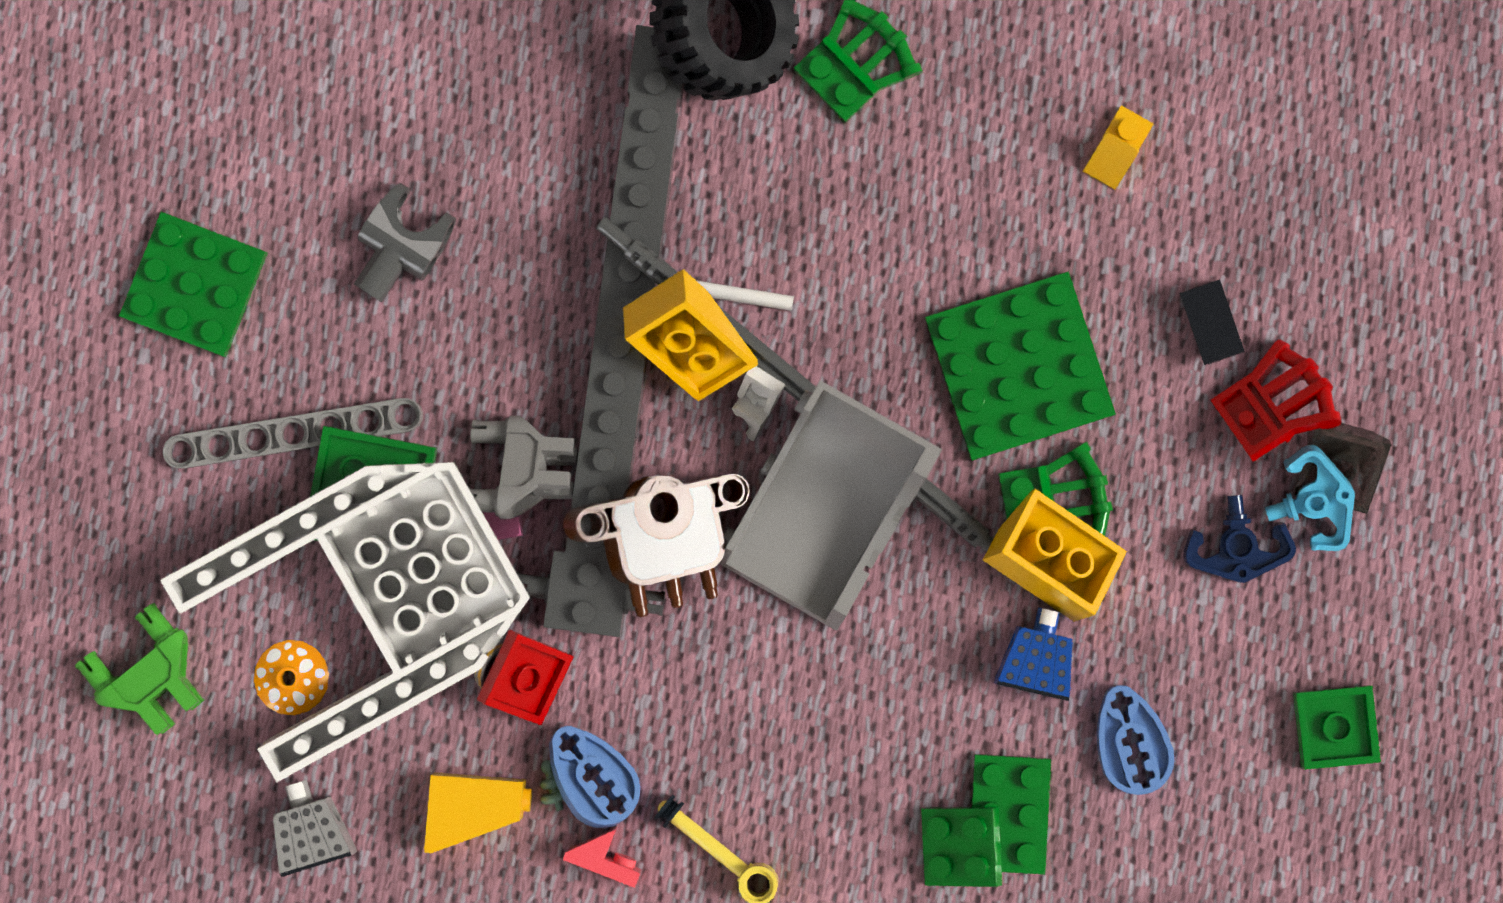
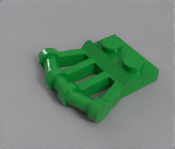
[794,0,923,123]
[998,441,1113,536]

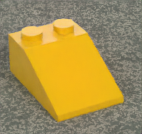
[623,269,758,401]

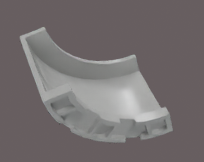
[719,380,942,631]

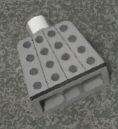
[273,780,357,877]

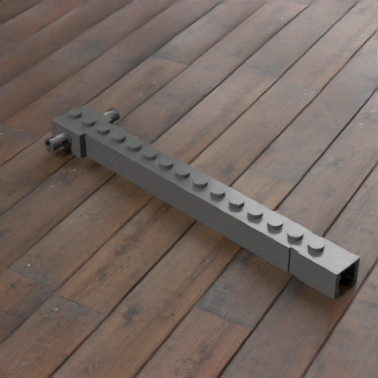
[516,25,684,637]

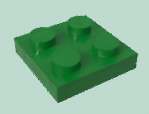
[1293,685,1381,770]
[921,807,1002,887]

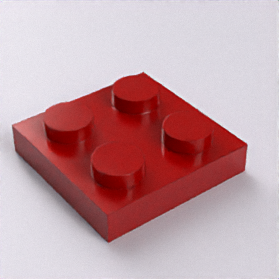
[477,629,574,726]

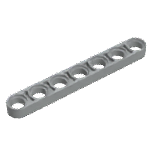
[163,398,423,469]

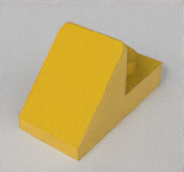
[1083,105,1153,190]

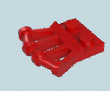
[1210,339,1342,462]

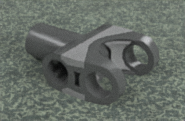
[354,183,456,303]

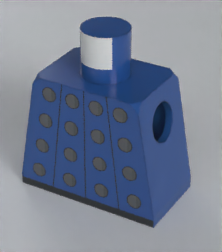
[994,607,1073,701]

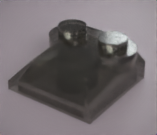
[1293,423,1392,514]

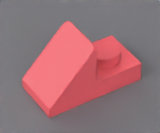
[563,826,642,888]

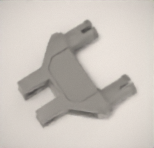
[470,415,579,519]

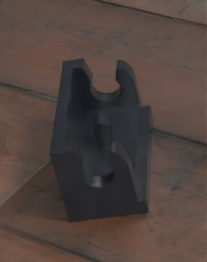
[1180,279,1245,365]

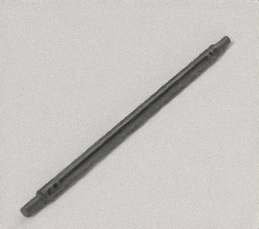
[595,217,993,552]

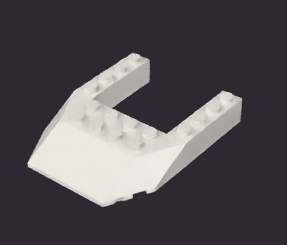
[160,462,530,782]

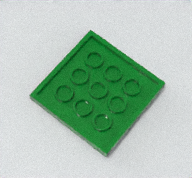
[924,271,1116,461]

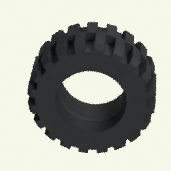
[649,0,799,101]

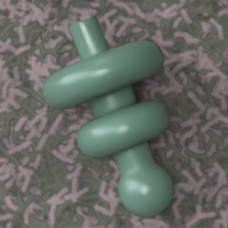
[540,760,564,811]

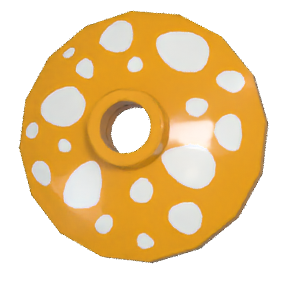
[254,640,329,716]

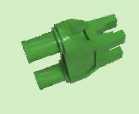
[75,603,205,735]

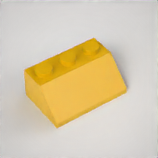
[983,489,1127,622]

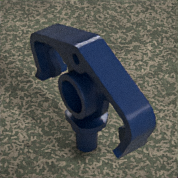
[1183,495,1296,583]

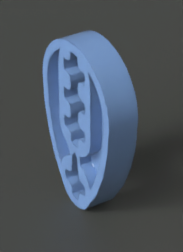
[1097,685,1174,795]
[549,726,640,828]

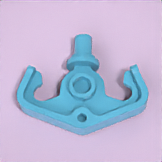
[1265,445,1355,551]

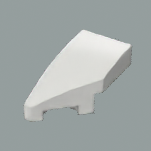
[732,366,785,441]

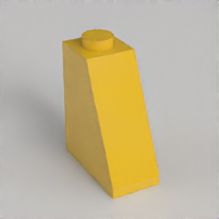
[424,772,532,853]

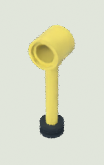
[653,794,778,903]

